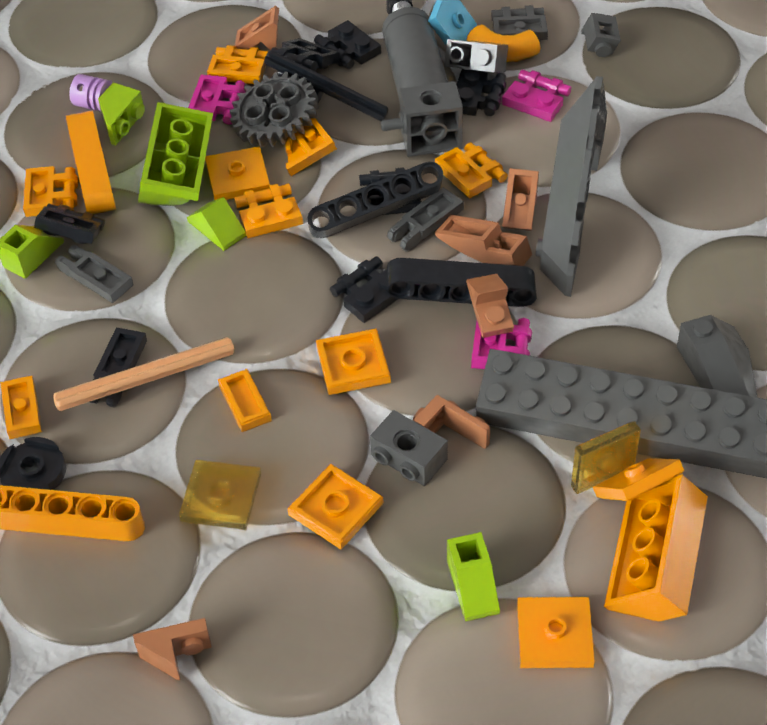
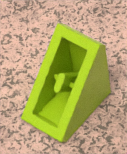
[187,197,246,251]

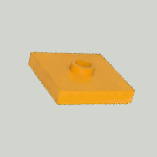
[205,146,270,200]
[316,328,391,395]
[593,458,684,501]
[288,464,384,550]
[517,597,595,668]

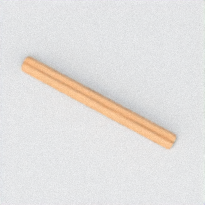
[53,337,234,411]

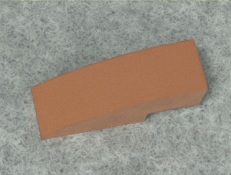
[435,215,532,266]

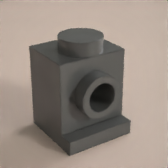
[581,13,621,57]

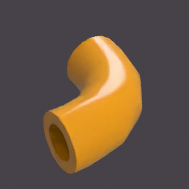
[467,24,541,62]

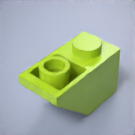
[98,82,145,146]
[0,225,64,279]
[447,532,500,622]

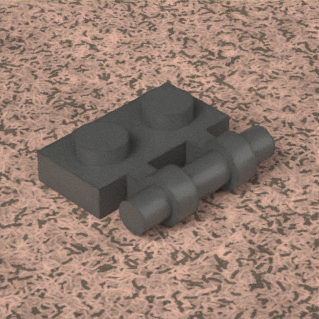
[491,5,548,40]

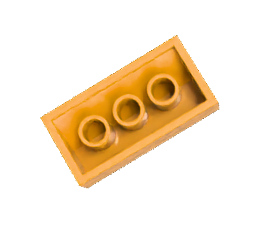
[604,474,708,622]

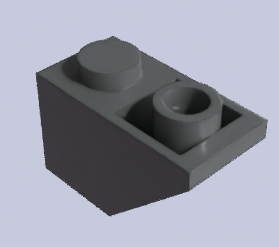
[444,39,508,73]

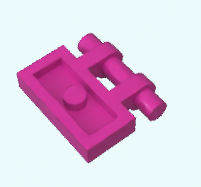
[502,69,572,122]
[188,75,246,125]
[471,318,532,369]

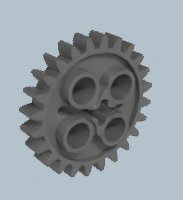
[230,72,319,148]

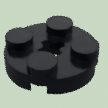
[0,437,66,490]

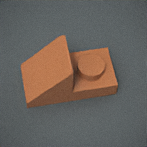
[235,6,279,50]
[502,168,539,231]
[466,274,514,338]
[133,618,212,680]

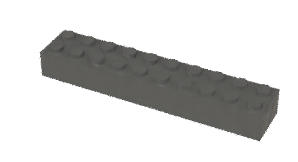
[476,349,767,478]

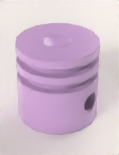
[70,74,112,111]

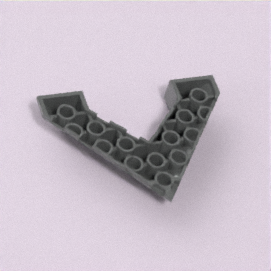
[536,76,607,297]

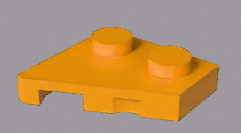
[286,118,337,176]

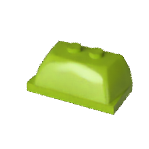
[138,102,213,206]

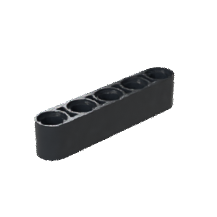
[307,161,443,239]
[387,258,537,307]

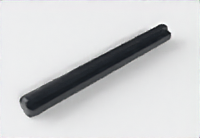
[264,50,388,121]

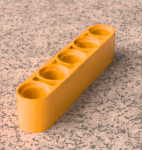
[66,110,116,214]
[0,485,145,541]

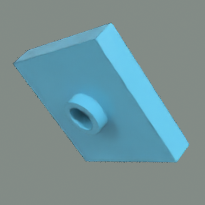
[428,0,477,45]

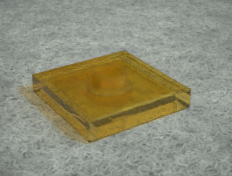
[571,421,641,494]
[179,460,261,530]

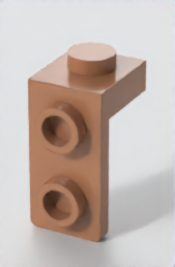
[413,395,490,449]

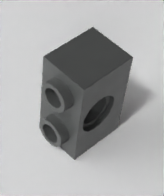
[370,410,448,486]

